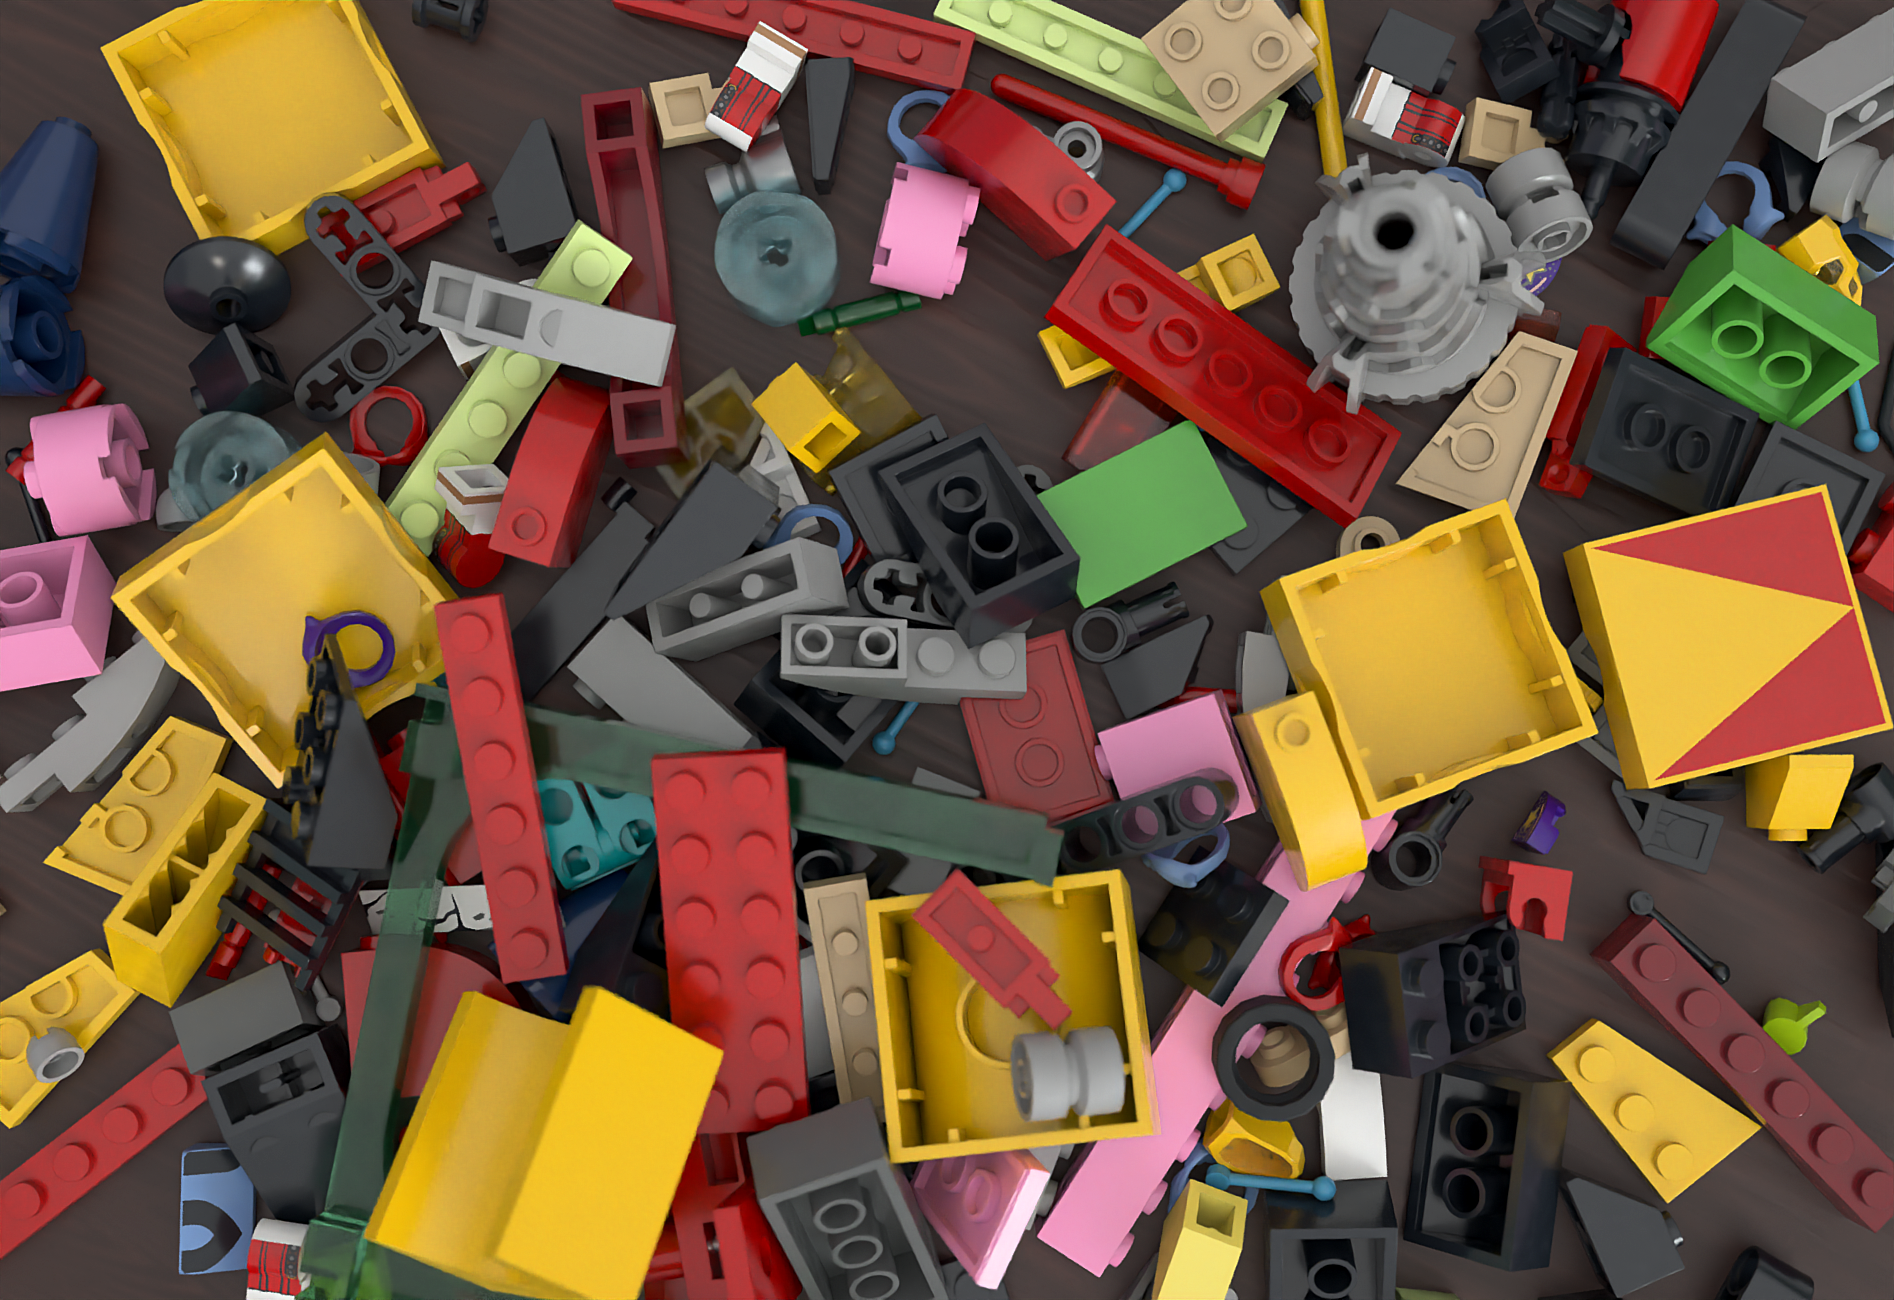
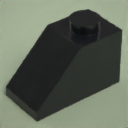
[488,118,580,267]
[188,323,295,429]
[1559,1167,1685,1298]

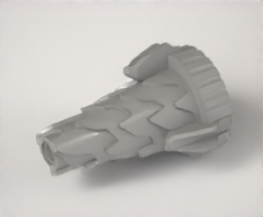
[1289,153,1546,415]

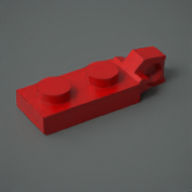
[317,162,487,278]
[1538,324,1637,499]
[911,869,1073,1031]

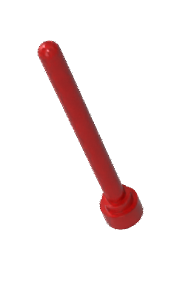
[990,73,1266,211]

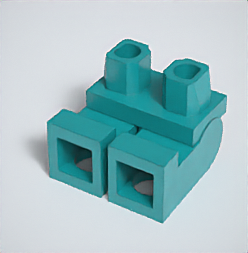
[537,736,657,890]

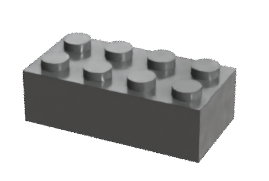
[747,1096,949,1300]

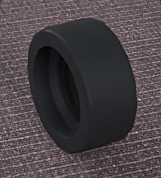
[1211,995,1336,1122]

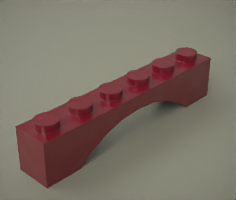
[581,87,690,469]
[1589,913,1894,1233]

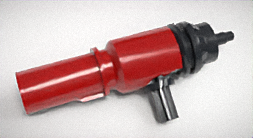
[1534,0,1719,221]

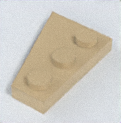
[1396,331,1578,518]

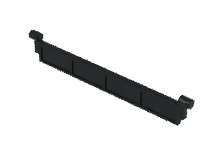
[279,476,656,890]

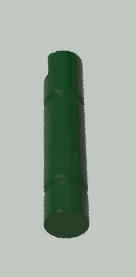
[796,290,922,337]

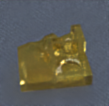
[792,327,922,496]
[655,367,765,500]

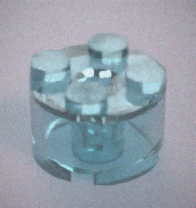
[715,190,840,327]
[169,411,303,523]

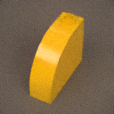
[1232,691,1367,892]
[103,772,268,1008]

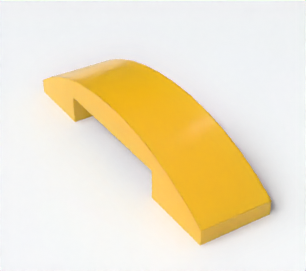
[1037,234,1280,389]

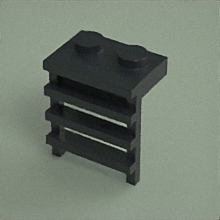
[216,798,411,991]

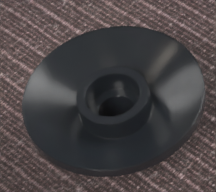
[163,236,291,335]

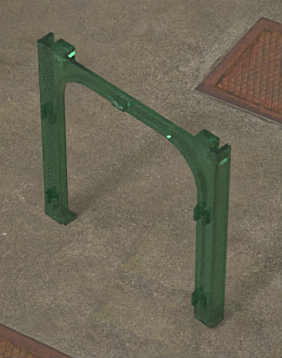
[294,682,1065,1300]

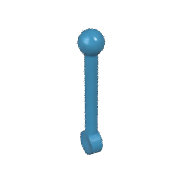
[1118,168,1187,238]
[1848,380,1879,452]
[872,701,920,755]
[1205,1164,1336,1201]

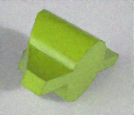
[1762,998,1826,1055]

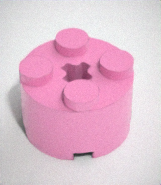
[869,162,980,300]
[24,403,156,537]

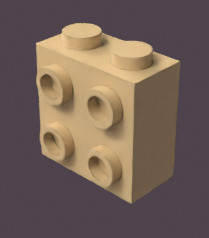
[1141,0,1320,143]

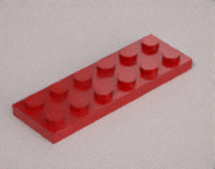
[1044,224,1402,529]
[651,747,811,1134]

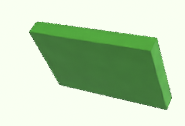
[1036,419,1248,611]

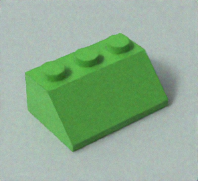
[1646,224,1879,430]

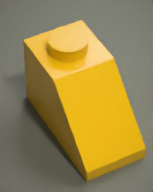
[1745,754,1854,841]

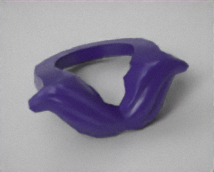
[302,610,395,688]

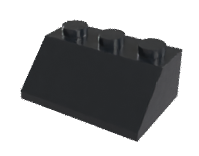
[1403,1061,1572,1272]

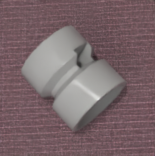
[1810,141,1894,240]
[1486,148,1593,263]
[1011,1026,1124,1122]

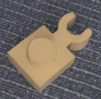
[648,73,729,149]
[1458,97,1569,170]

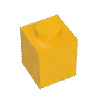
[751,362,862,473]

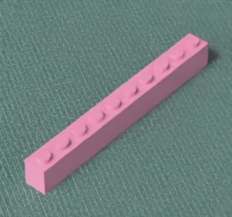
[1034,809,1398,1278]

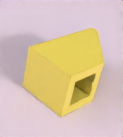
[1151,1178,1248,1300]

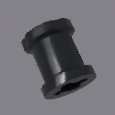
[411,0,488,43]

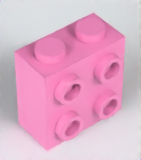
[1095,689,1262,835]

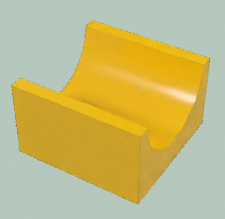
[865,869,1162,1163]
[363,987,724,1300]

